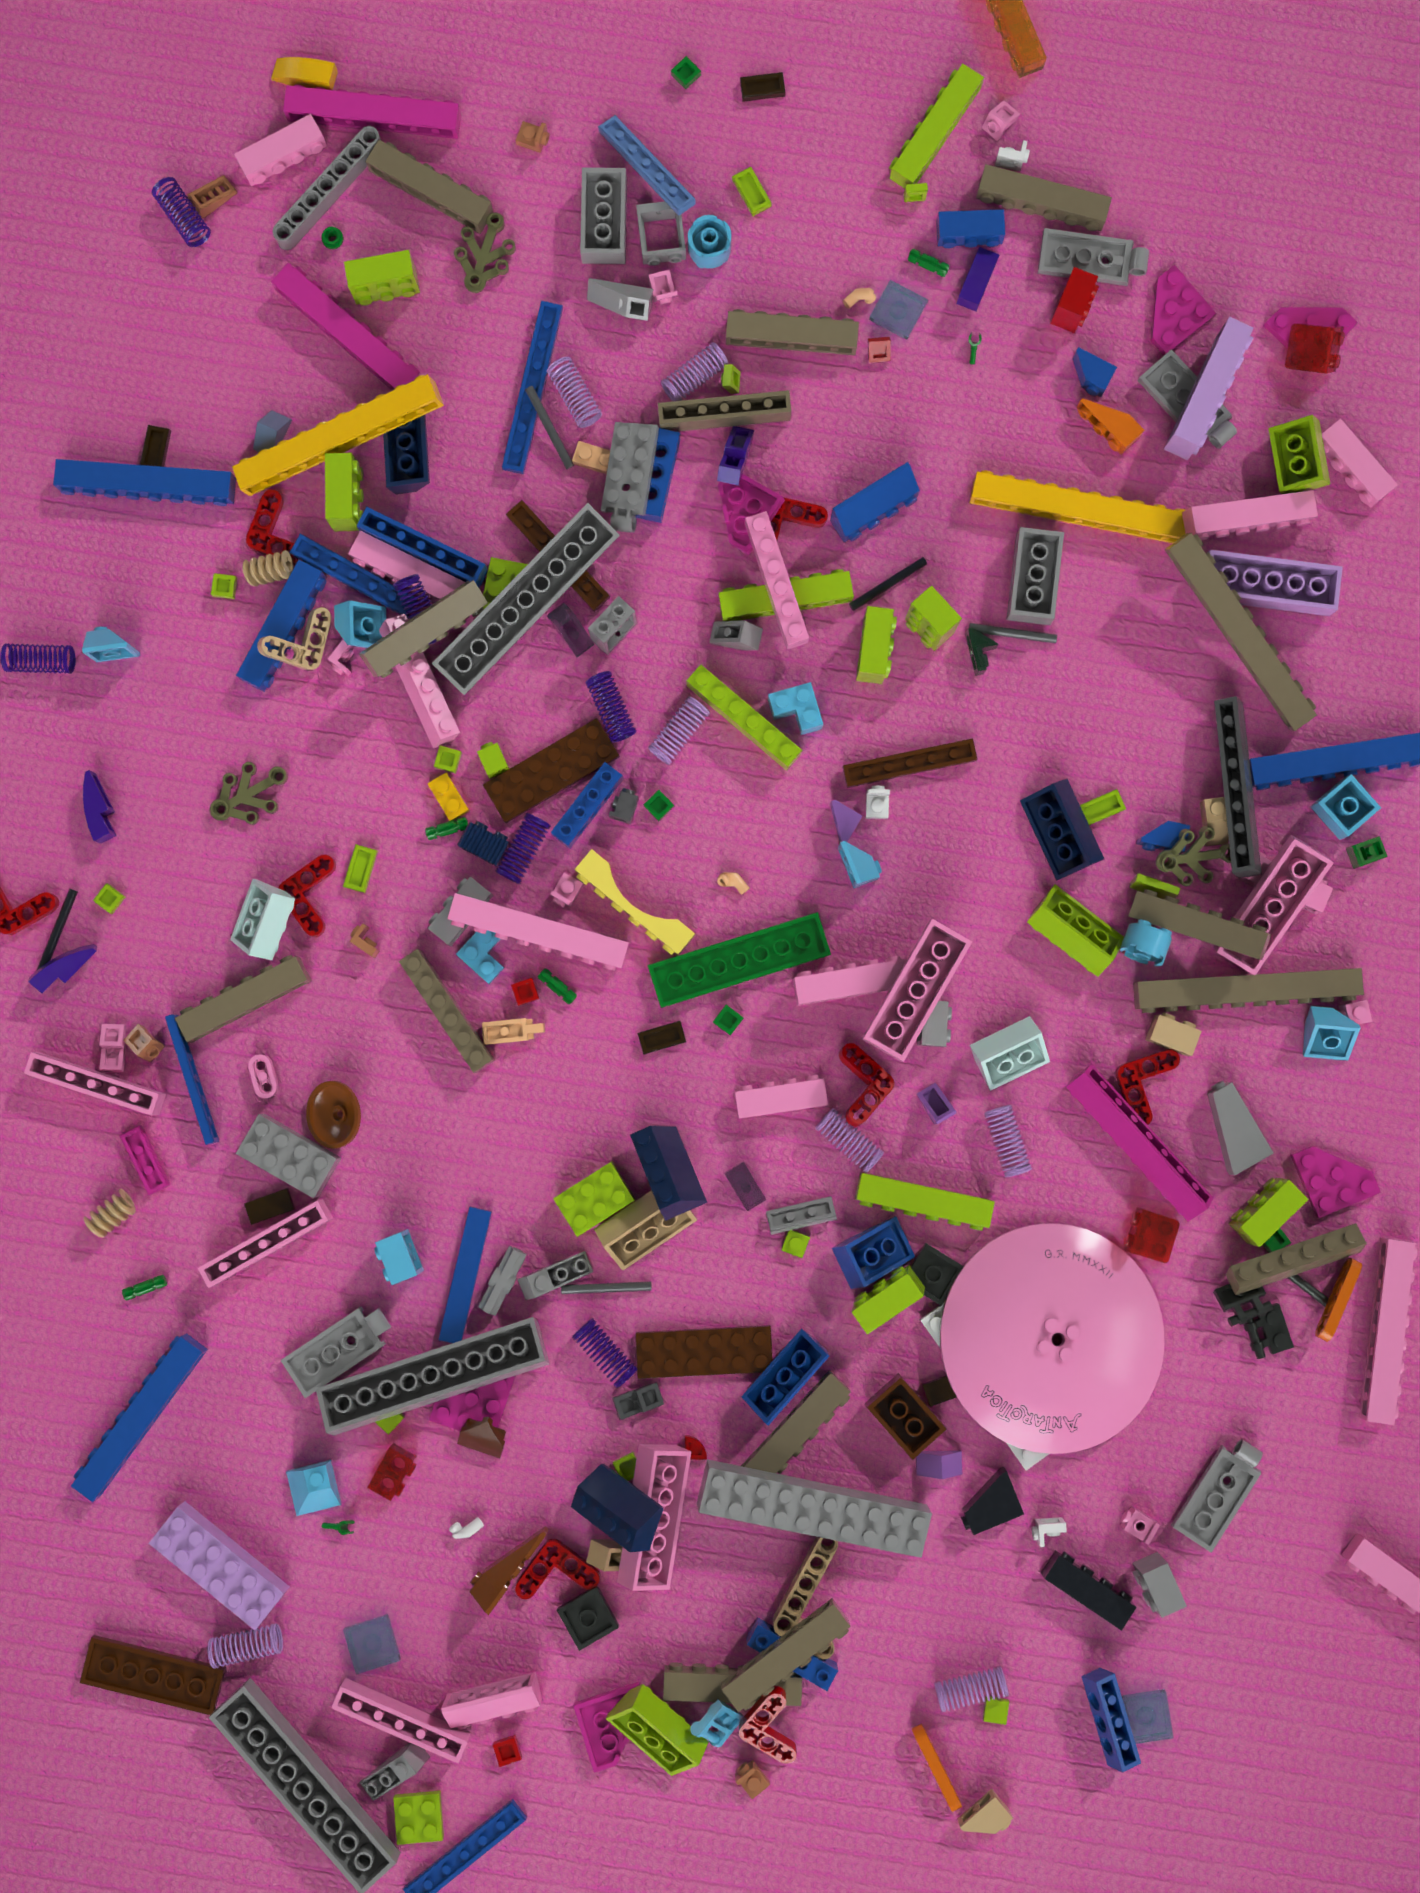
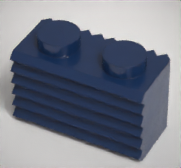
[457,821,510,867]

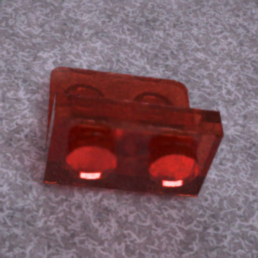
[1285,323,1345,374]
[1123,1207,1180,1263]

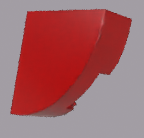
[685,1435,707,1460]

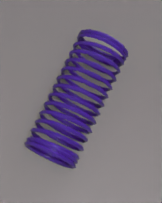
[152,177,211,247]
[393,574,437,645]
[0,643,76,674]
[585,671,637,743]
[495,813,551,884]
[572,1318,638,1388]

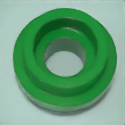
[321,227,344,249]

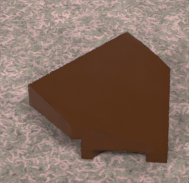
[457,1417,506,1459]

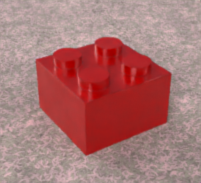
[1050,267,1099,333]

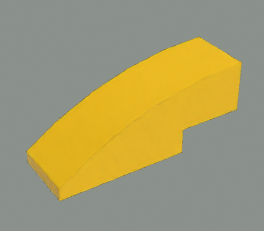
[271,57,338,90]

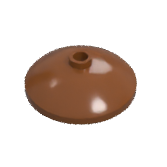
[306,1081,361,1149]

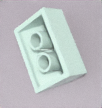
[230,879,295,960]
[970,1016,1050,1091]

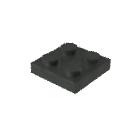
[911,1243,964,1306]
[557,1586,619,1651]

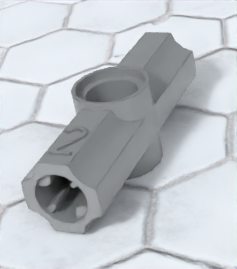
[479,1246,527,1316]

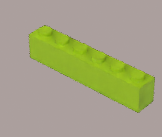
[889,63,984,188]
[719,569,854,621]
[686,664,802,771]
[855,1172,995,1231]

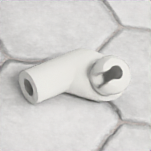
[449,1517,484,1539]

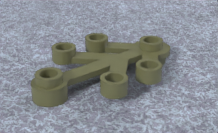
[454,212,516,293]
[210,762,288,825]
[1156,826,1231,886]

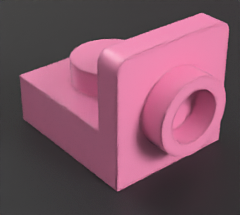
[982,101,1020,141]
[328,639,354,676]
[550,873,584,908]
[1338,1000,1373,1024]

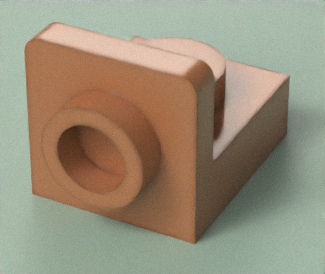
[515,121,550,153]
[350,923,380,958]
[124,1024,165,1062]
[735,1760,770,1799]

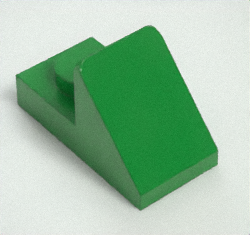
[1346,836,1388,869]

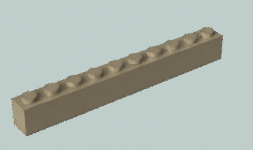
[1165,533,1317,731]
[1133,968,1364,1013]

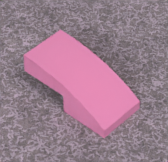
[99,1024,126,1072]

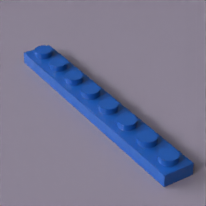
[502,301,563,475]

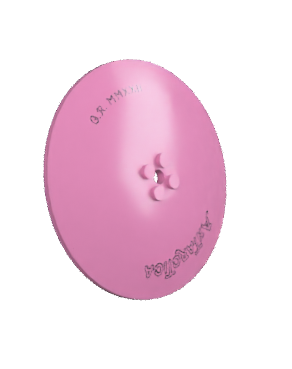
[940,1224,1165,1454]

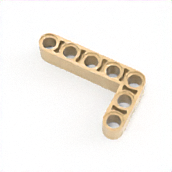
[773,1537,838,1659]

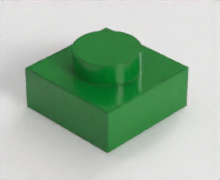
[671,56,701,89]
[643,790,675,822]
[713,1005,744,1036]
[1263,1228,1292,1253]

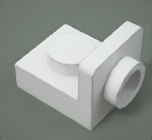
[995,140,1030,171]
[866,785,890,819]
[1032,1517,1067,1547]

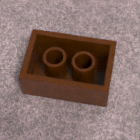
[865,1373,947,1460]

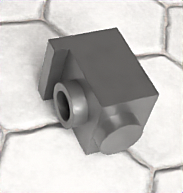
[609,788,639,824]

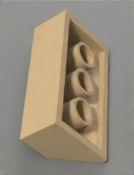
[594,1190,697,1270]

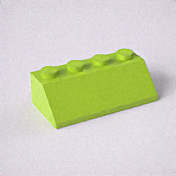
[1027,884,1124,977]
[606,1684,709,1776]

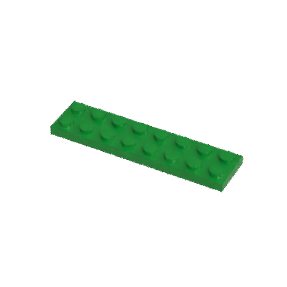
[648,912,831,1008]

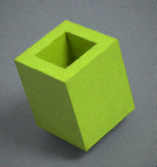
[477,742,510,779]

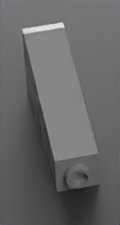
[1207,1081,1273,1176]

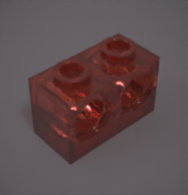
[367,1443,417,1501]

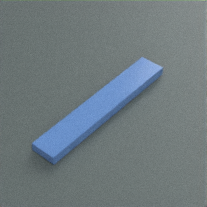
[598,115,696,216]

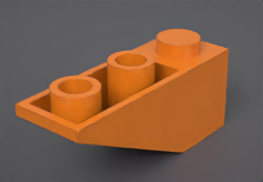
[1077,398,1145,455]

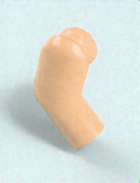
[843,288,876,309]
[717,872,750,895]

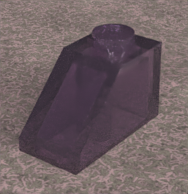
[546,603,594,657]
[724,1161,766,1211]

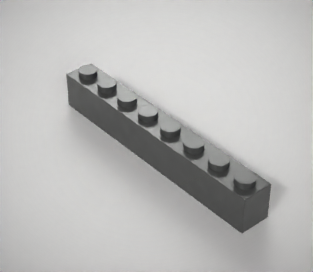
[1214,696,1262,878]

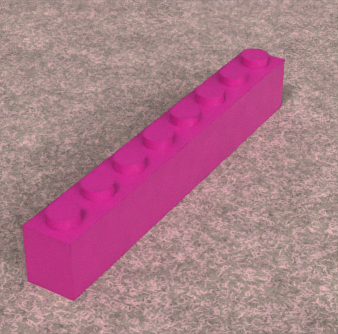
[283,85,461,139]
[271,263,420,391]
[1066,1063,1214,1222]

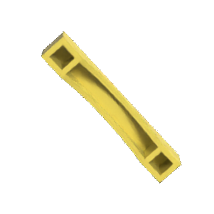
[574,849,695,956]

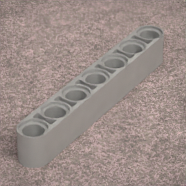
[273,126,381,250]

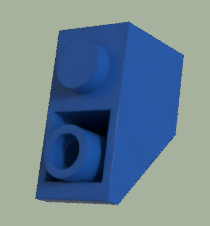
[1136,821,1190,854]

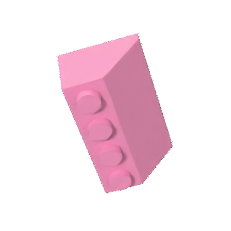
[441,1672,542,1729]

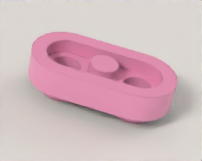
[248,1054,279,1098]

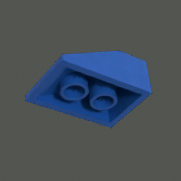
[832,1216,915,1289]

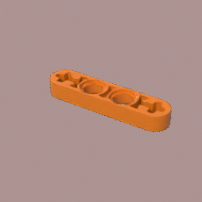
[1315,1258,1362,1342]
[911,1723,962,1812]

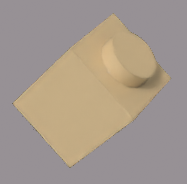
[1200,797,1229,847]
[586,1539,622,1571]
[957,1789,1013,1834]

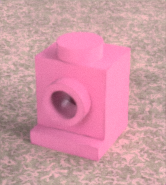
[1120,1506,1160,1545]

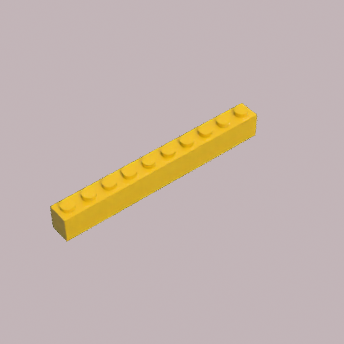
[232,374,444,496]
[969,470,1186,543]

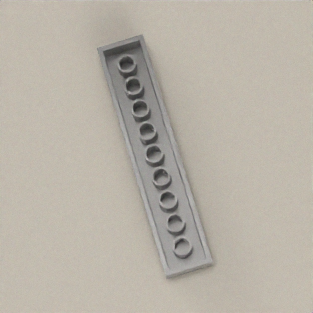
[432,503,620,695]
[316,1317,550,1436]
[696,1459,932,1558]
[209,1678,401,1893]

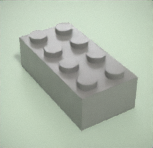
[580,168,627,264]
[1006,527,1064,625]
[236,1114,341,1198]

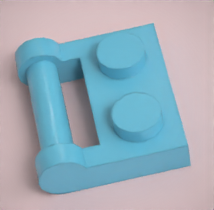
[690,1699,744,1747]

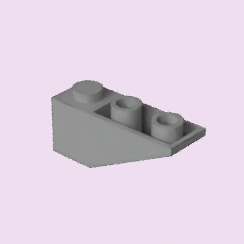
[587,278,653,321]
[517,1251,593,1300]
[359,1743,430,1801]

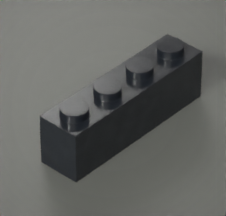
[1041,1550,1137,1631]

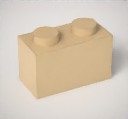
[1145,1012,1202,1056]

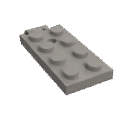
[1037,228,1149,286]
[1137,349,1237,449]
[601,422,659,533]
[281,1306,391,1398]
[1171,1439,1263,1553]

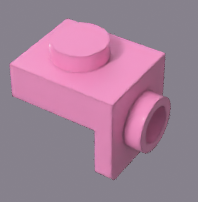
[647,270,678,305]

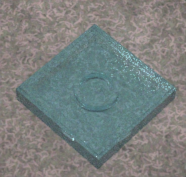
[869,280,928,340]
[343,1614,401,1674]
[1122,1689,1173,1744]

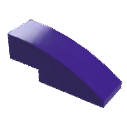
[956,247,1000,312]
[717,426,754,486]
[83,770,117,844]
[28,944,97,993]

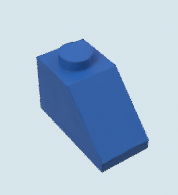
[1072,347,1117,397]

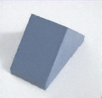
[253,410,292,452]

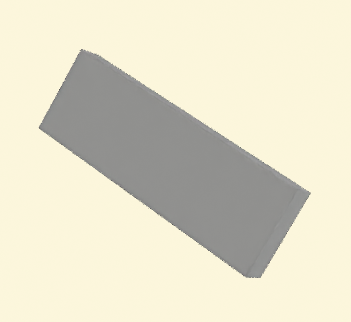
[766,1196,837,1235]

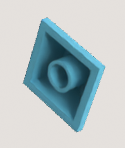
[334,600,386,648]
[82,627,140,662]
[838,841,882,889]
[1303,1006,1361,1061]
[286,1460,341,1516]

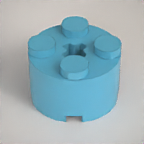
[688,215,732,268]
[1120,919,1172,966]

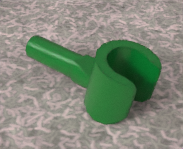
[968,332,982,365]
[322,1520,355,1535]

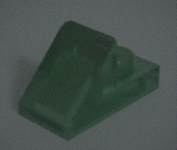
[965,628,998,676]

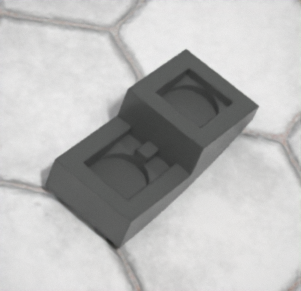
[612,1382,664,1420]

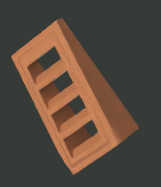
[187,175,237,219]

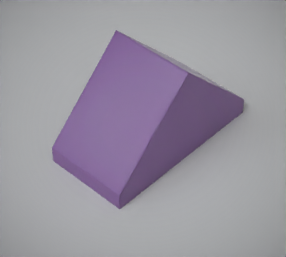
[830,800,862,842]
[917,1083,957,1124]
[916,1450,962,1479]

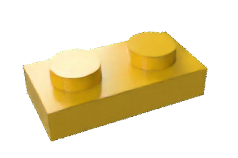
[427,773,470,821]

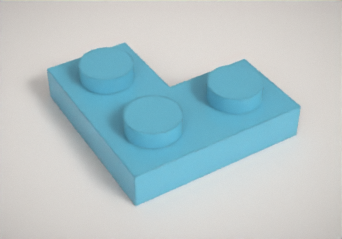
[456,930,504,984]

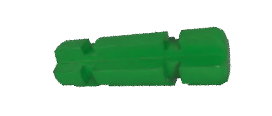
[908,249,950,277]
[425,817,468,840]
[538,968,577,1004]
[122,1275,167,1300]

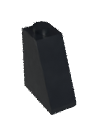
[961,1467,1024,1535]

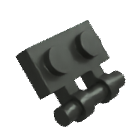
[1213,1284,1273,1327]
[1243,1303,1294,1359]

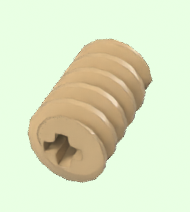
[242,550,293,587]
[83,1189,136,1238]

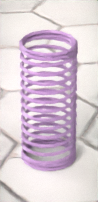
[661,342,728,401]
[547,357,602,428]
[648,696,710,765]
[984,1105,1032,1177]
[815,1108,884,1173]
[207,1623,283,1669]
[934,1666,1009,1713]

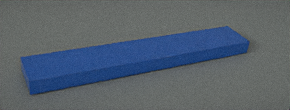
[289,533,418,618]
[165,1014,219,1145]
[439,1207,492,1343]
[403,1799,527,1893]

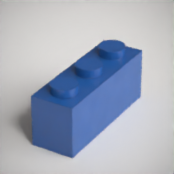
[936,209,1005,248]

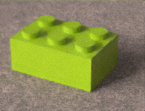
[344,250,420,305]
[1268,415,1330,494]
[325,453,364,532]
[905,585,962,651]
[856,606,897,684]
[553,1161,636,1237]
[1229,1177,1309,1247]
[851,1265,925,1335]

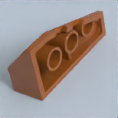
[470,1526,549,1615]

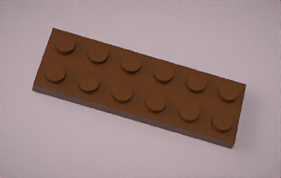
[483,718,620,823]
[636,1325,773,1379]
[80,1635,226,1715]

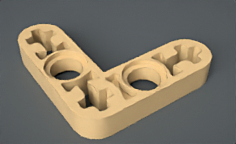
[257,607,331,670]

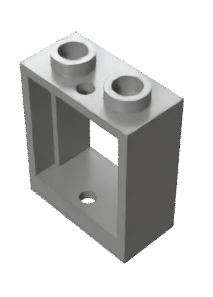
[636,201,686,266]
[588,596,637,655]

